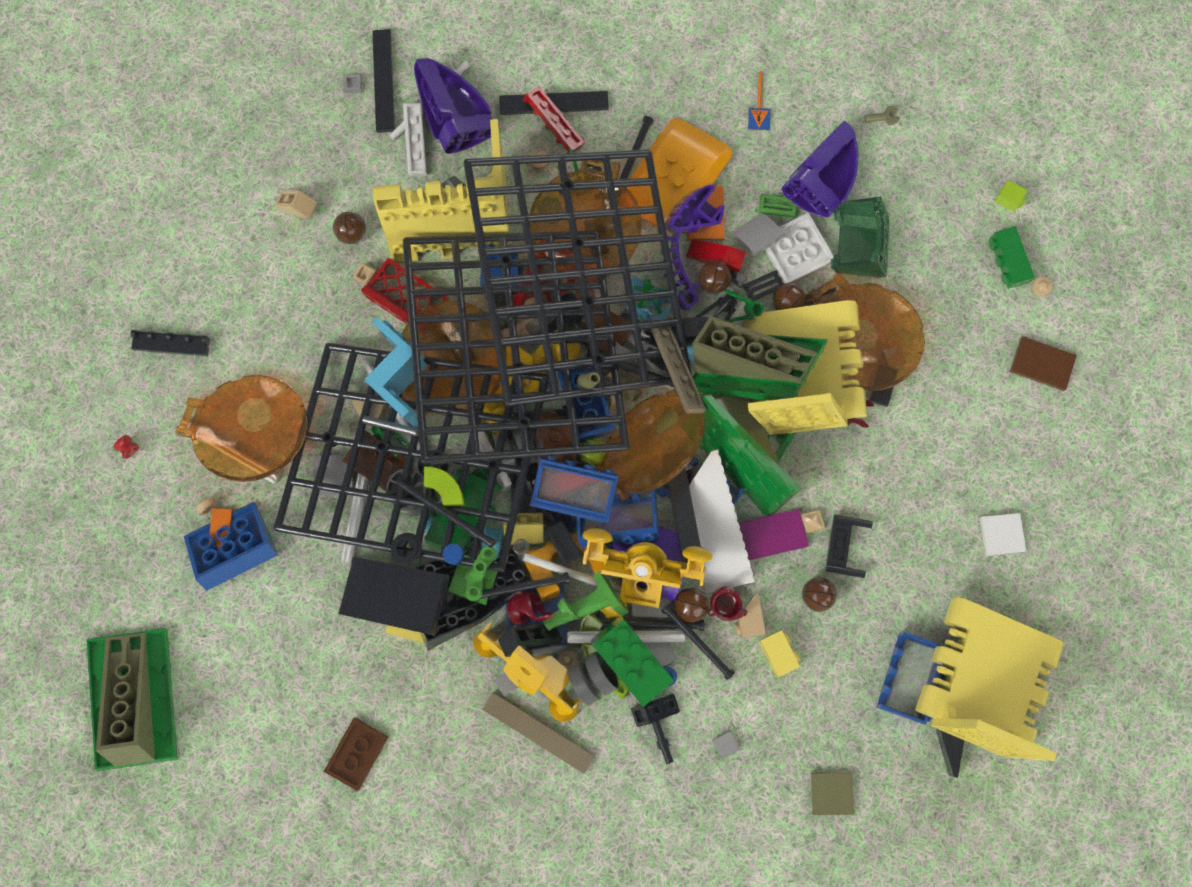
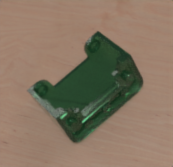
[830,196,890,278]

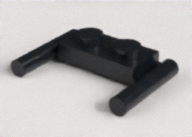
[825,514,873,578]

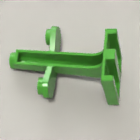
[448,546,498,605]
[543,571,629,630]

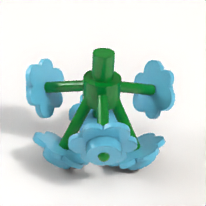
[626,276,678,320]

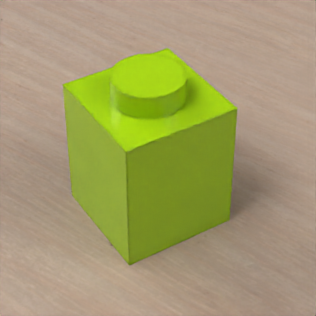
[994,180,1028,212]

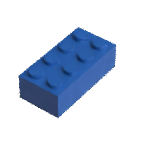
[557,357,615,443]

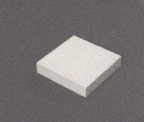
[980,513,1026,556]

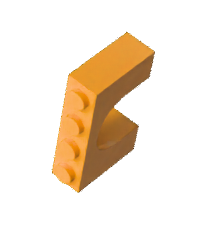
[524,525,606,603]

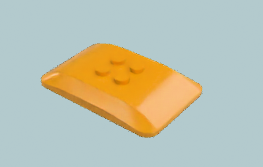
[619,118,732,235]

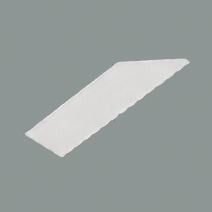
[689,450,755,594]

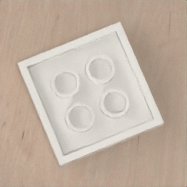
[765,212,835,284]

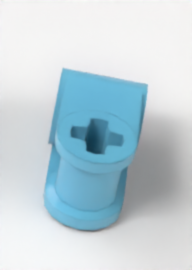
[482,525,504,560]

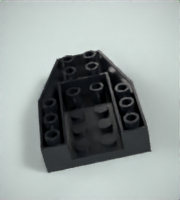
[414,549,531,651]

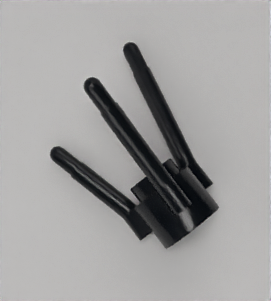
[695,294,738,322]

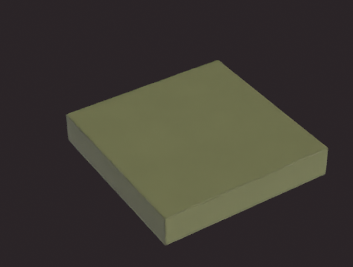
[811,772,854,815]

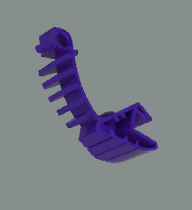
[661,184,725,310]

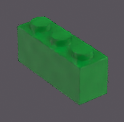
[989,226,1035,289]

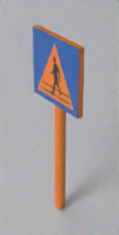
[748,71,770,130]

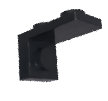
[631,694,680,727]

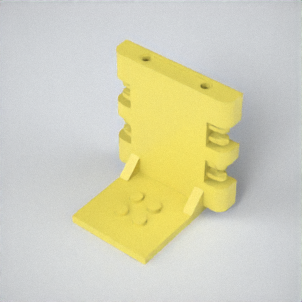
[373,119,510,263]
[743,300,867,435]
[915,597,1064,761]

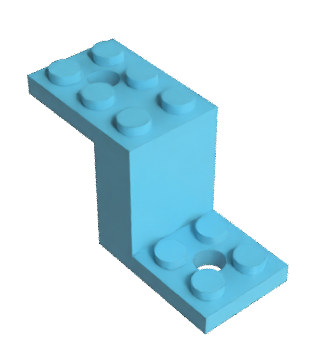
[364,317,427,428]

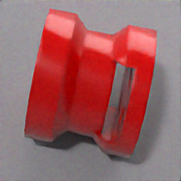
[113,435,139,459]

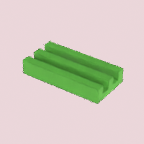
[758,194,797,218]

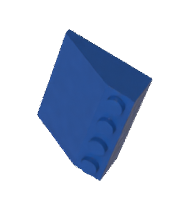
[184,502,278,591]

